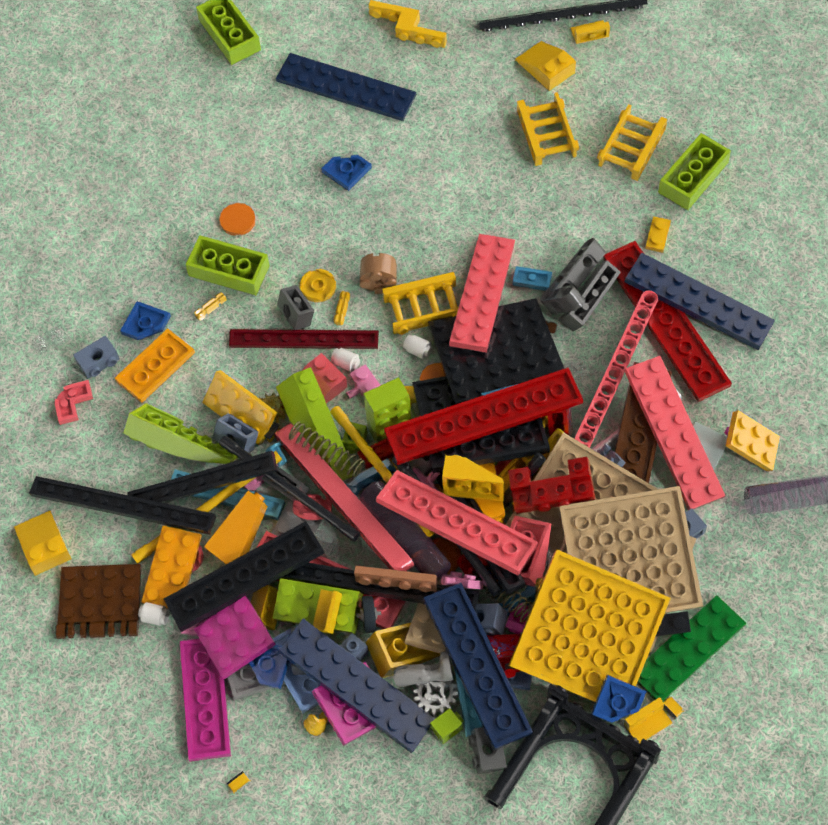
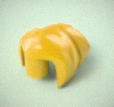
[303,712,328,736]

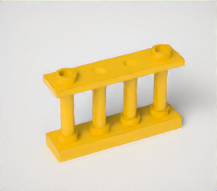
[517,92,579,166]
[597,104,667,181]
[382,272,459,335]

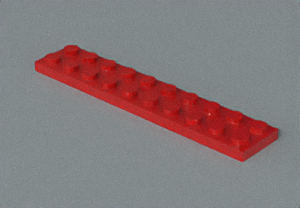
[603,241,732,402]
[384,367,583,465]

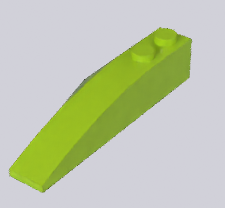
[276,367,355,481]
[123,403,238,464]

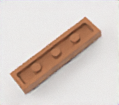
[354,566,437,592]

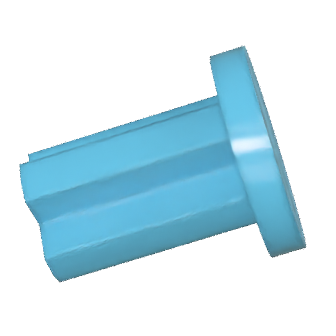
[266,442,287,467]

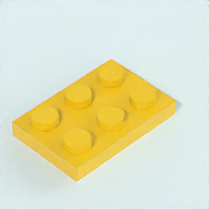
[725,410,780,471]

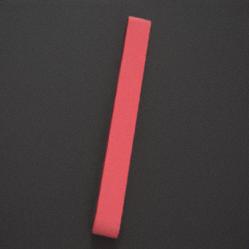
[574,290,658,448]
[274,423,414,571]

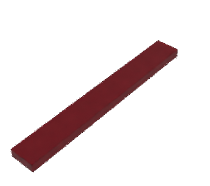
[229,329,379,349]

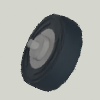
[356,596,381,633]

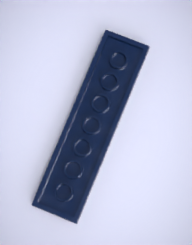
[276,53,417,121]
[624,253,775,350]
[423,583,533,750]
[278,618,436,753]

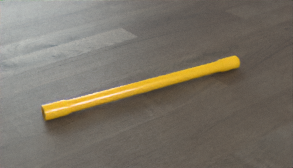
[330,406,435,537]
[131,450,282,564]

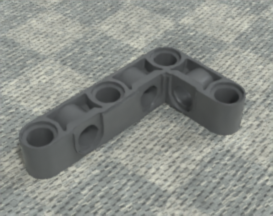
[540,238,606,314]

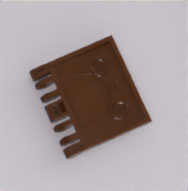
[56,564,142,639]

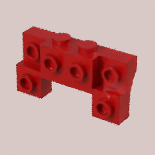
[508,456,595,514]

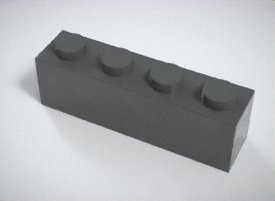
[559,260,621,331]

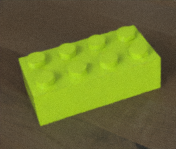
[196,0,261,65]
[658,133,731,210]
[185,235,270,296]
[363,377,411,443]
[273,578,363,634]

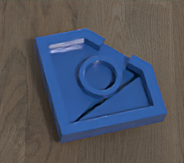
[321,155,372,191]
[120,301,171,340]
[249,645,289,689]
[591,675,647,723]

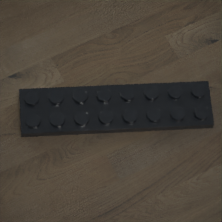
[164,521,325,632]

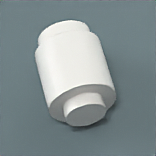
[403,335,432,359]
[331,348,360,372]
[138,602,170,626]

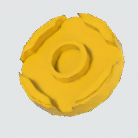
[300,269,336,302]

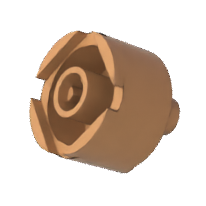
[360,253,397,294]

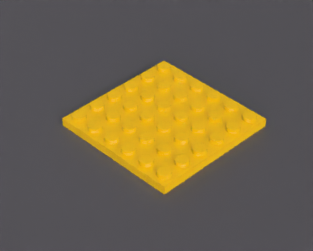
[508,549,670,702]

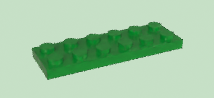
[637,595,746,702]

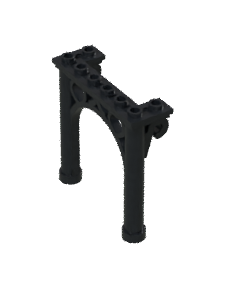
[484,684,662,825]

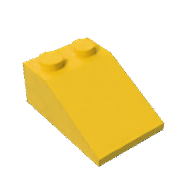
[515,41,576,91]
[442,455,504,502]
[14,511,72,576]
[365,622,441,678]

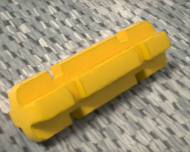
[334,291,350,325]
[194,292,227,320]

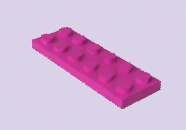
[180,639,231,762]

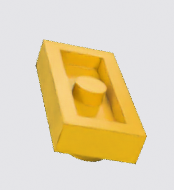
[645,216,671,253]

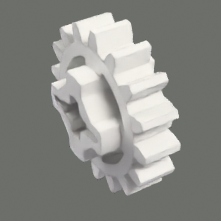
[413,679,459,717]

